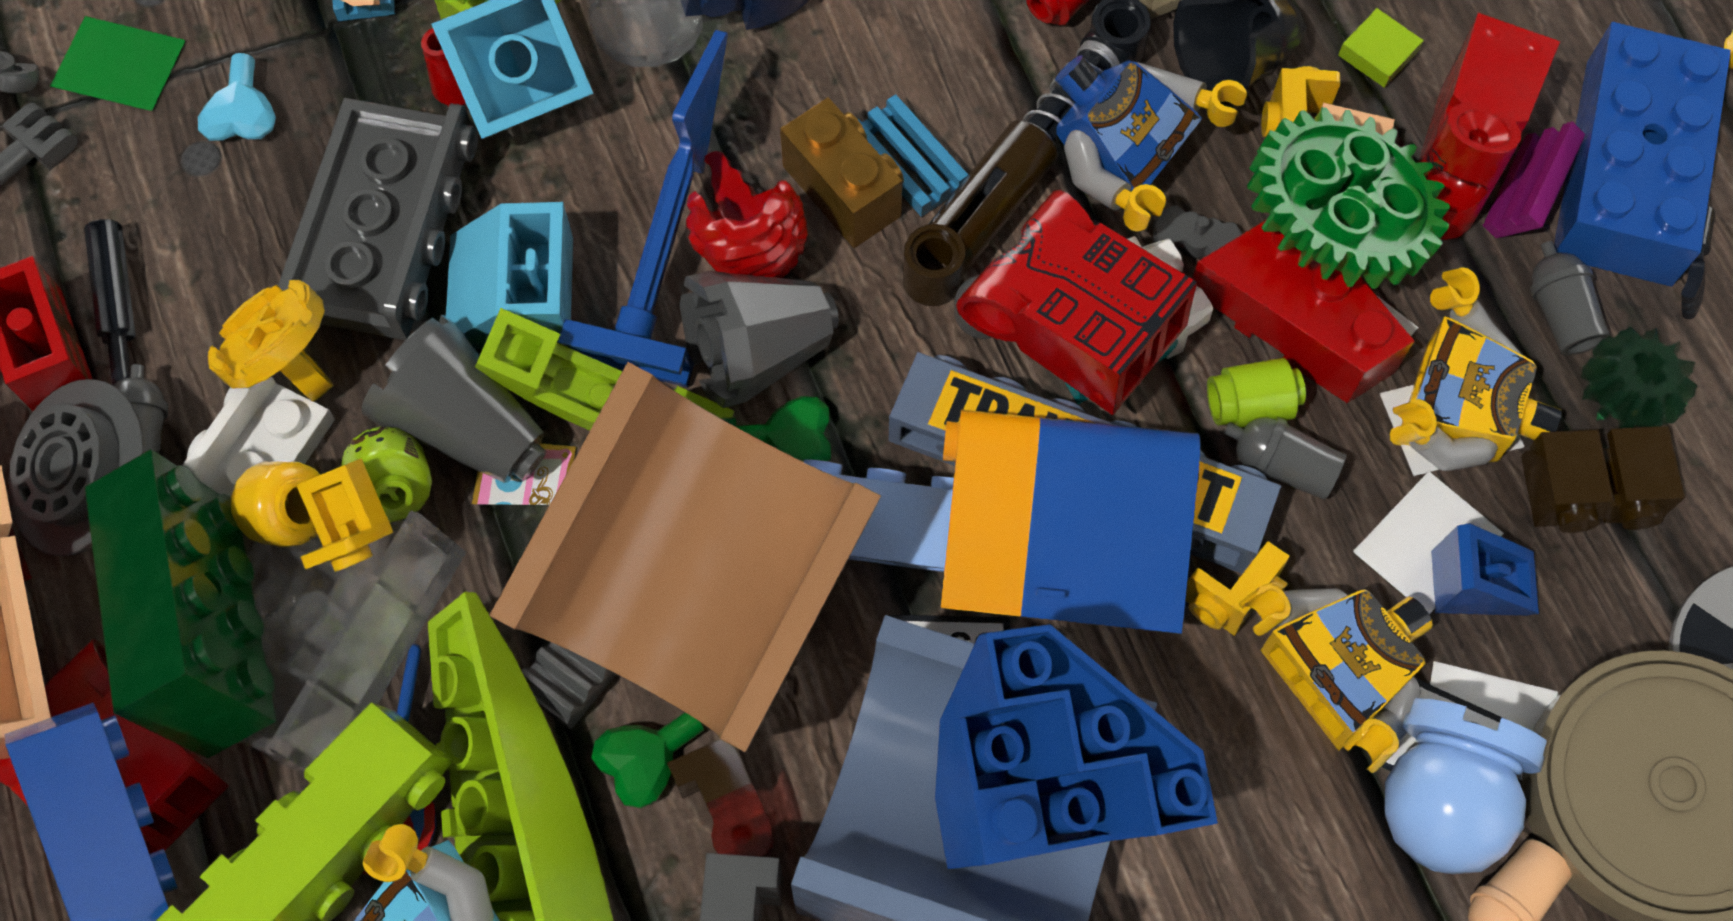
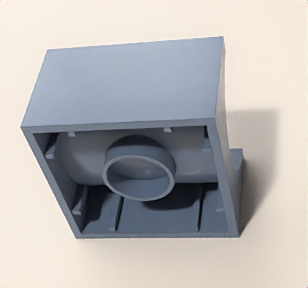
[791,615,1157,921]

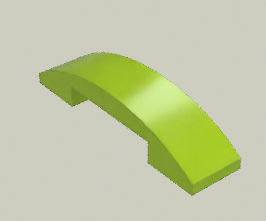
[475,308,734,431]

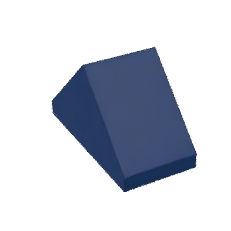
[1431,523,1539,616]

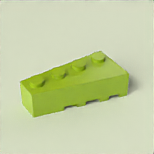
[156,702,453,921]

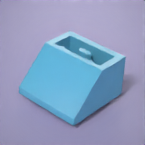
[446,202,573,349]

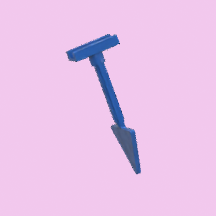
[558,30,728,388]

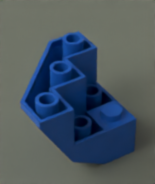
[935,624,1218,869]

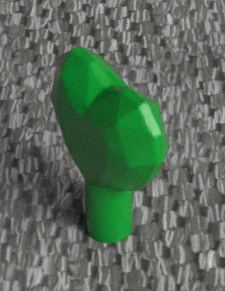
[736,396,831,462]
[592,712,704,809]

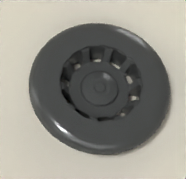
[8,379,145,556]

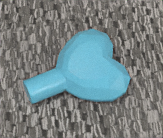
[198,53,276,141]

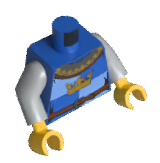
[1055,55,1247,232]

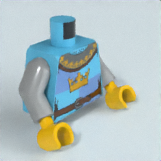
[354,824,500,921]

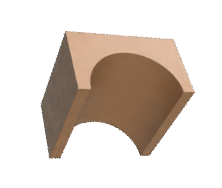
[489,362,881,752]

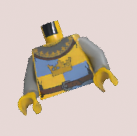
[1390,268,1562,471]
[1239,584,1433,773]

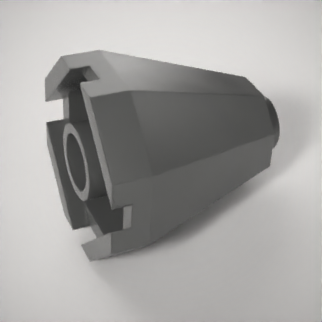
[679,271,839,408]

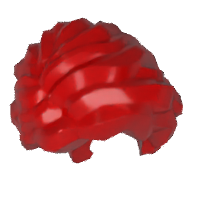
[686,151,808,278]

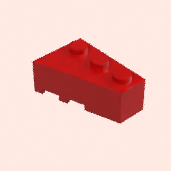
[1192,219,1414,404]

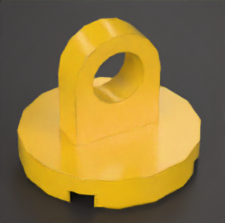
[208,280,334,402]

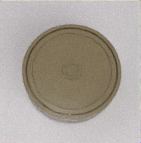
[1522,650,1733,921]

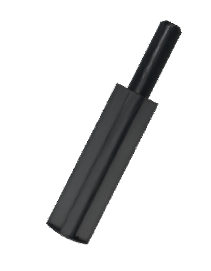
[84,219,136,386]

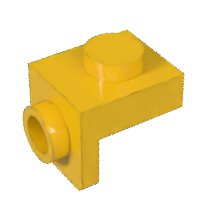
[1261,66,1340,137]
[296,458,393,572]
[1185,541,1290,636]

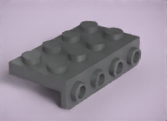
[278,98,478,340]

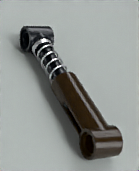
[903,0,1151,306]

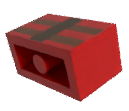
[0,256,93,411]

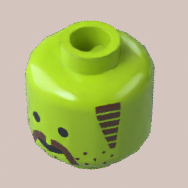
[341,426,432,523]

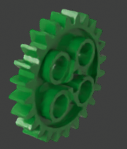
[1247,107,1450,289]

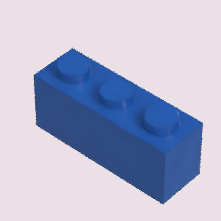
[4,702,178,921]

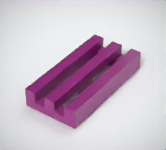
[1483,121,1585,238]

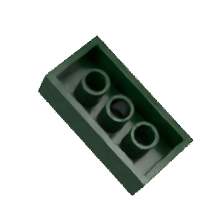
[85,449,276,758]

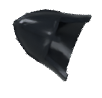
[1173,0,1307,104]

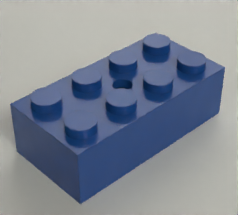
[1554,22,1731,287]

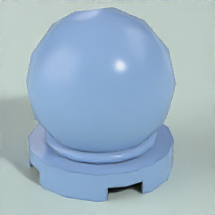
[1385,698,1547,874]

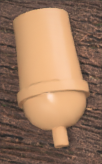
[1468,840,1572,921]

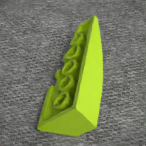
[428,592,614,921]

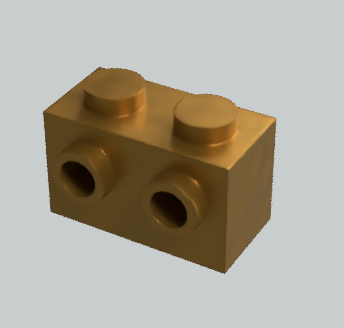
[780,97,904,248]

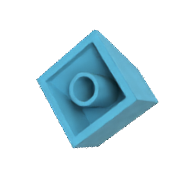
[431,0,593,139]

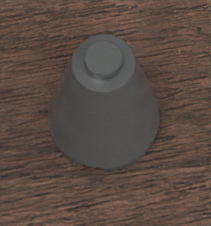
[361,315,547,483]

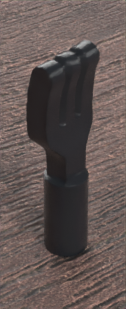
[1681,206,1715,319]

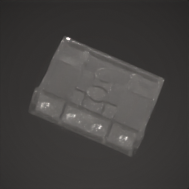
[238,511,467,774]

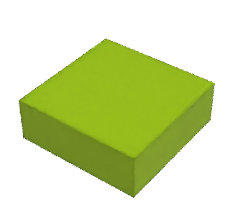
[1338,8,1424,88]

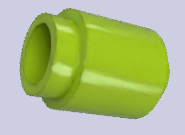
[1207,358,1306,428]

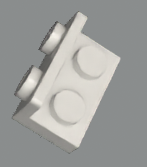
[183,376,335,497]

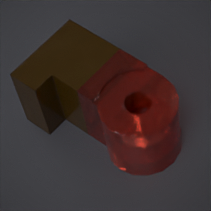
[667,739,774,858]

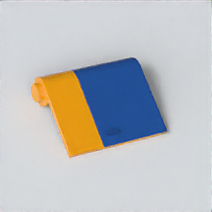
[941,409,1200,634]

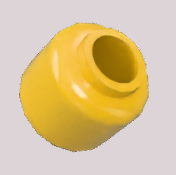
[231,461,320,546]

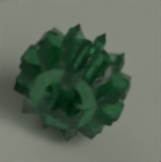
[1580,326,1698,428]

